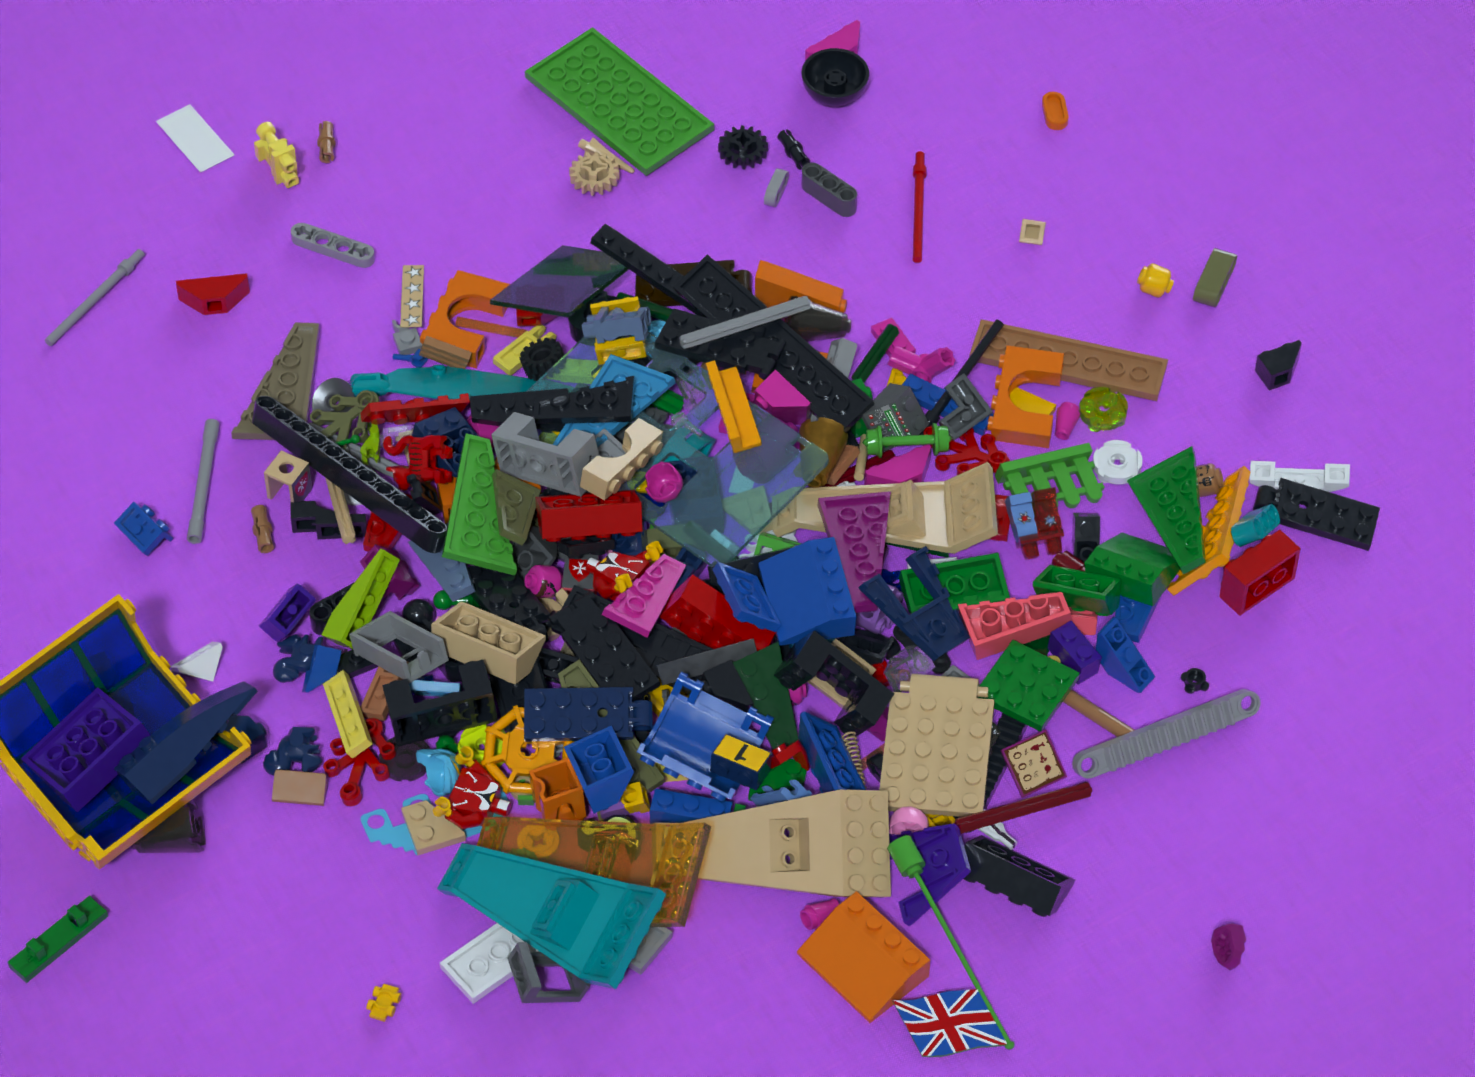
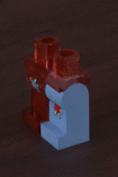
[1005,487,1064,560]

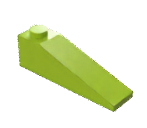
[321,549,400,650]

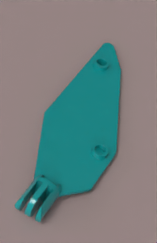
[350,365,576,400]

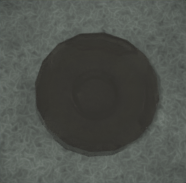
[379,737,430,782]

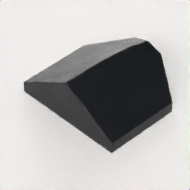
[838,628,895,665]

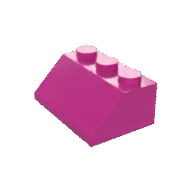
[754,370,811,425]

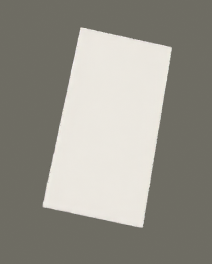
[156,104,234,173]

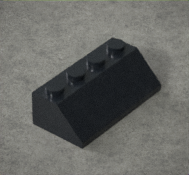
[964,835,1075,917]

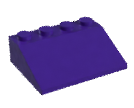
[21,687,150,812]

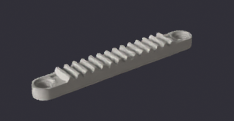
[1072,689,1261,779]

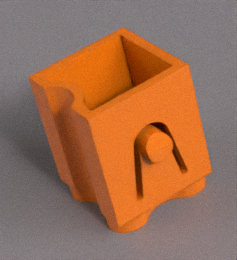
[529,757,586,831]

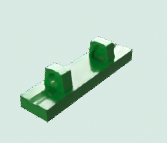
[8,895,108,984]

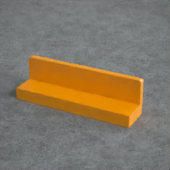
[706,360,762,453]

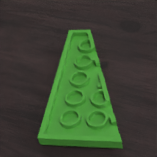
[442,433,517,575]

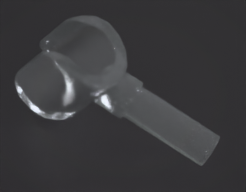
[670,412,704,437]

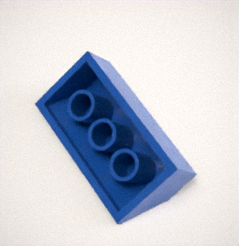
[798,711,866,793]

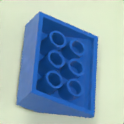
[758,537,856,646]

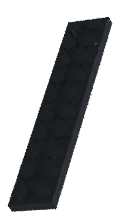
[673,254,875,433]

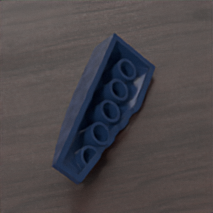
[114,681,258,805]

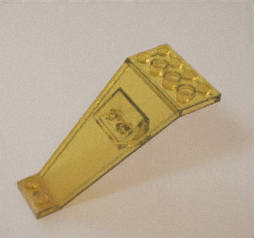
[477,817,711,928]

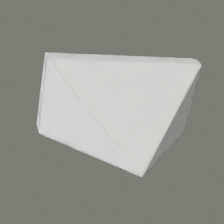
[170,642,223,682]

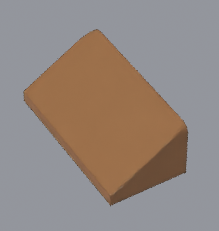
[272,770,328,806]

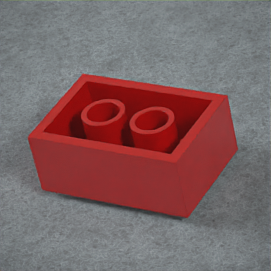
[1219,530,1301,616]

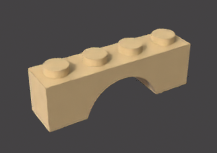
[580,418,663,501]

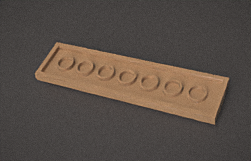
[969,319,1168,401]

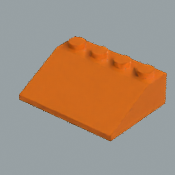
[797,891,930,1023]

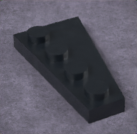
[533,376,635,424]
[470,388,568,433]

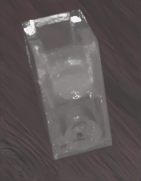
[883,645,935,692]

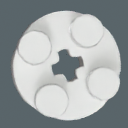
[1093,440,1143,484]

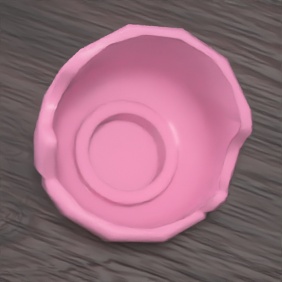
[889,807,929,835]

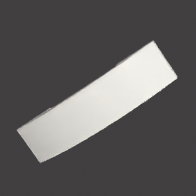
[1250,461,1350,492]

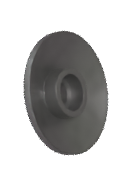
[312,378,355,426]

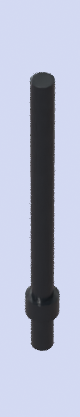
[919,319,1004,435]

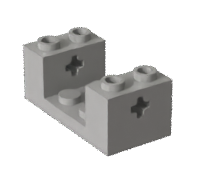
[491,412,599,497]

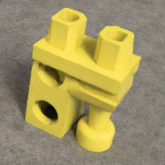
[254,122,299,188]

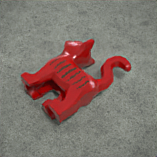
[383,435,453,491]

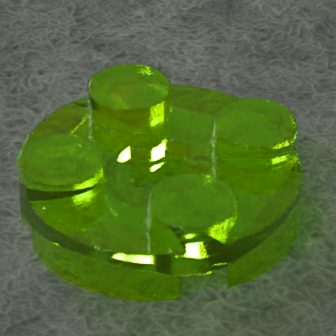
[1079,387,1128,432]

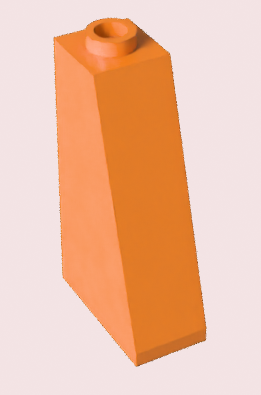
[755,260,847,323]

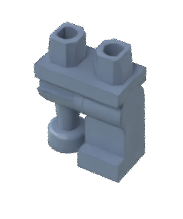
[582,307,651,344]

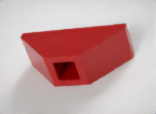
[176,273,250,315]

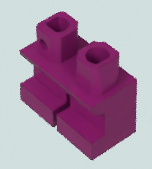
[360,545,419,600]

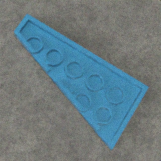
[552,354,676,448]

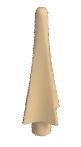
[578,137,634,173]

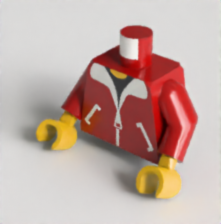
[585,541,663,601]
[433,746,511,829]

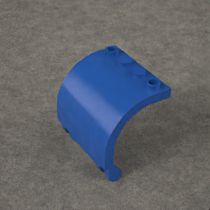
[637,671,774,802]

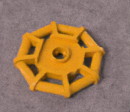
[481,705,574,794]

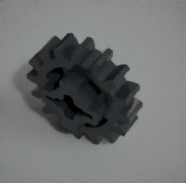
[718,125,768,169]

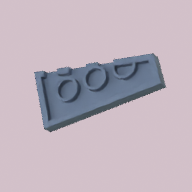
[408,523,476,602]

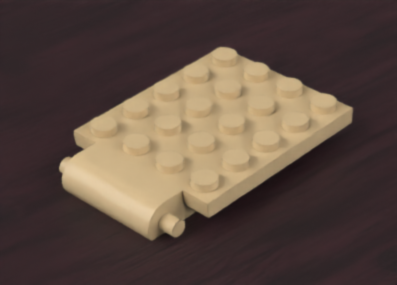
[879,674,994,817]

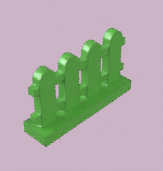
[995,443,1105,514]

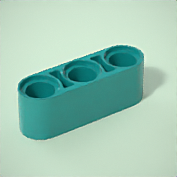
[1231,504,1280,547]

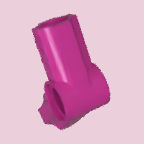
[887,346,955,383]

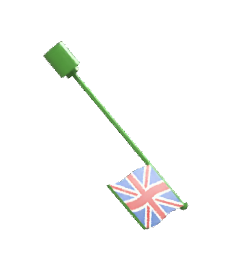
[887,835,1015,1057]

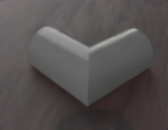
[939,373,993,441]

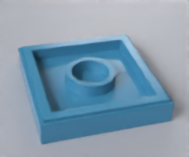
[409,680,463,697]

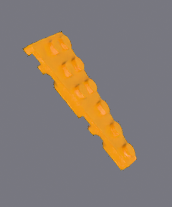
[1167,466,1251,595]

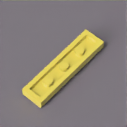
[323,670,373,758]

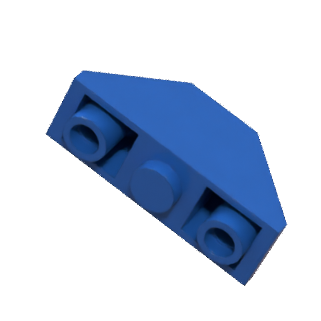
[1096,617,1155,693]

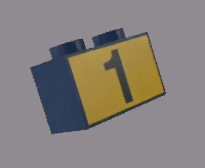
[710,734,772,791]

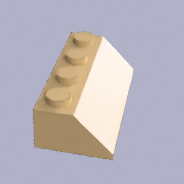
[431,601,546,685]

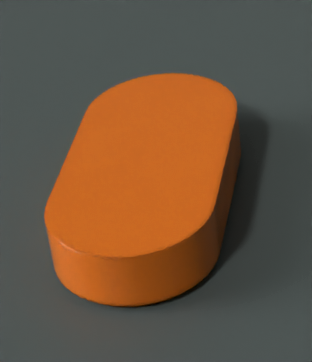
[1042,92,1069,130]

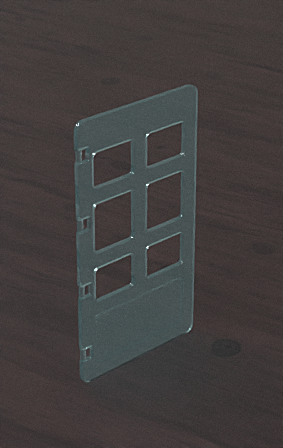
[526,331,829,566]

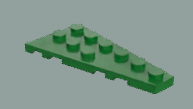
[1127,446,1206,574]

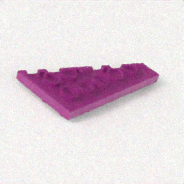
[817,491,891,613]

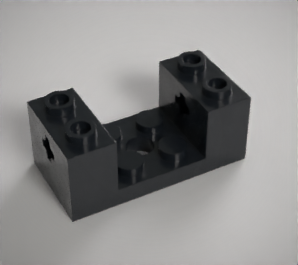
[774,631,894,736]
[382,660,498,747]

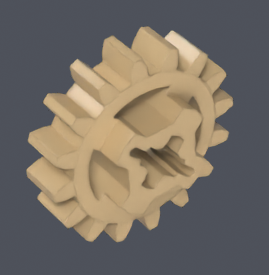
[569,151,620,196]

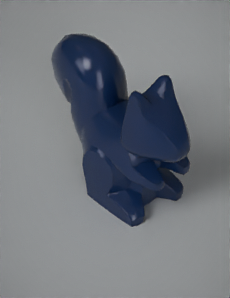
[273,634,324,683]
[263,727,322,776]

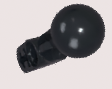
[402,599,464,682]

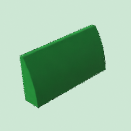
[898,553,1010,614]

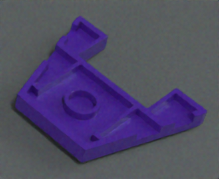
[889,823,971,926]

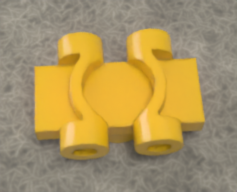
[366,984,402,1022]

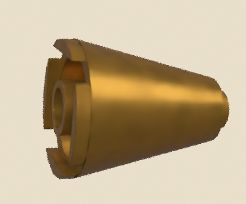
[799,417,848,488]

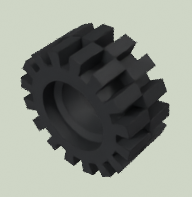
[519,338,567,381]

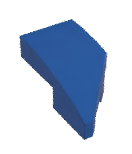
[302,645,342,693]

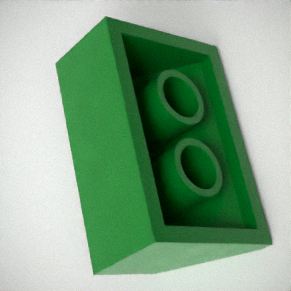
[1033,565,1121,616]

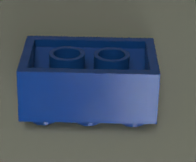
[564,725,634,813]

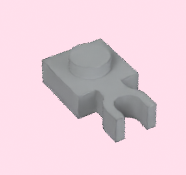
[392,320,422,355]

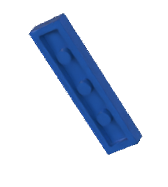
[902,373,994,436]

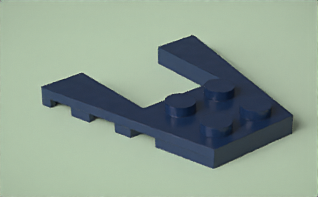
[858,546,970,661]

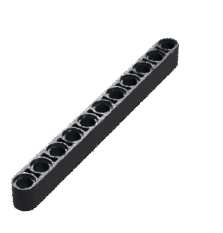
[252,396,447,553]

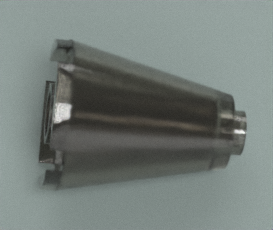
[784,296,851,342]
[131,800,206,853]

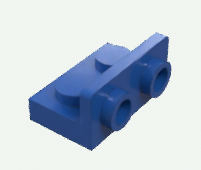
[114,501,173,556]

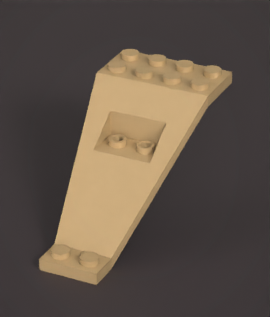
[772,462,998,554]
[652,790,891,898]

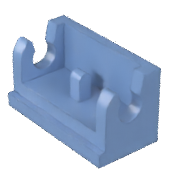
[750,780,812,807]

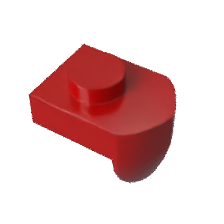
[771,739,809,771]

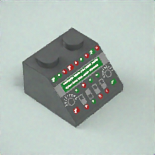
[861,383,929,452]

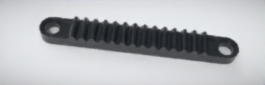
[953,713,1028,833]

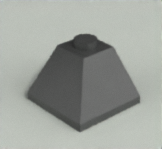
[512,526,557,582]

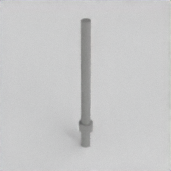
[45,249,145,346]

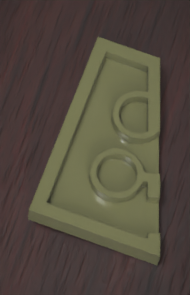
[492,469,541,545]

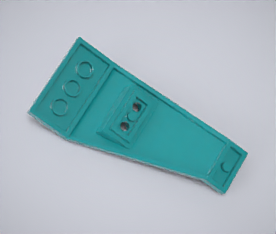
[437,843,666,989]

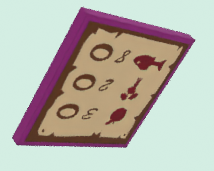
[1000,729,1067,798]

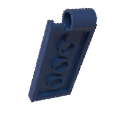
[524,687,653,742]

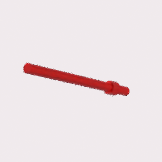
[913,151,927,263]

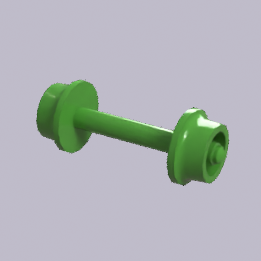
[862,423,953,458]

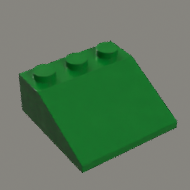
[1085,533,1180,606]

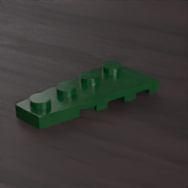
[733,642,798,750]

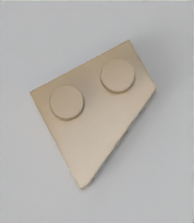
[401,800,466,855]

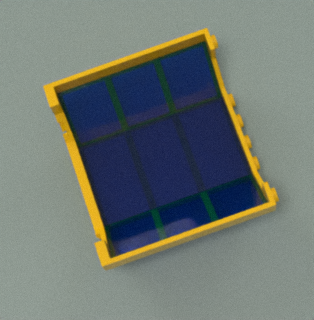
[0,594,252,870]

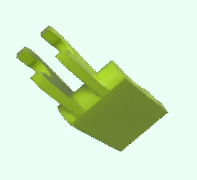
[360,403,381,465]

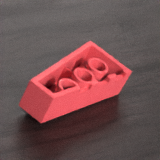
[958,592,1072,660]

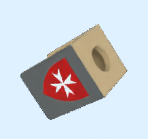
[264,451,312,502]

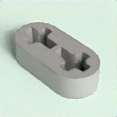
[764,168,789,208]

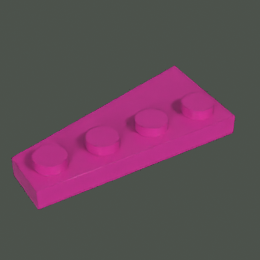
[602,554,686,638]

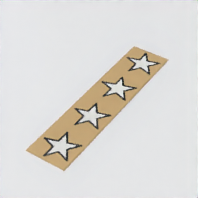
[400,265,424,327]

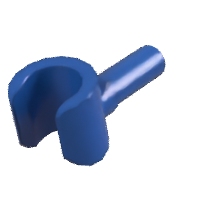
[392,349,428,368]

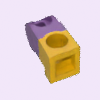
[600,781,650,819]

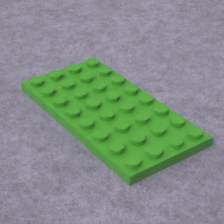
[525,27,714,176]

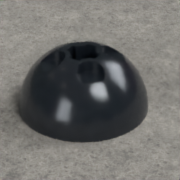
[801,48,869,107]

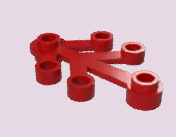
[924,426,1010,475]
[323,718,396,806]

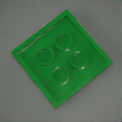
[978,640,1080,732]

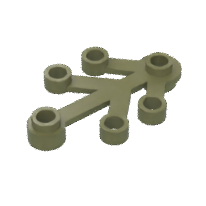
[310,390,379,453]

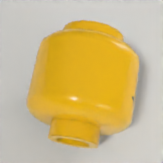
[1137,263,1174,298]

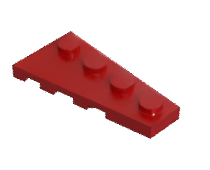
[360,393,470,425]

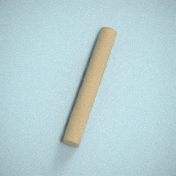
[854,434,867,481]

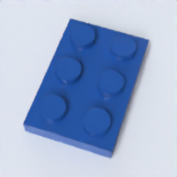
[712,562,781,632]

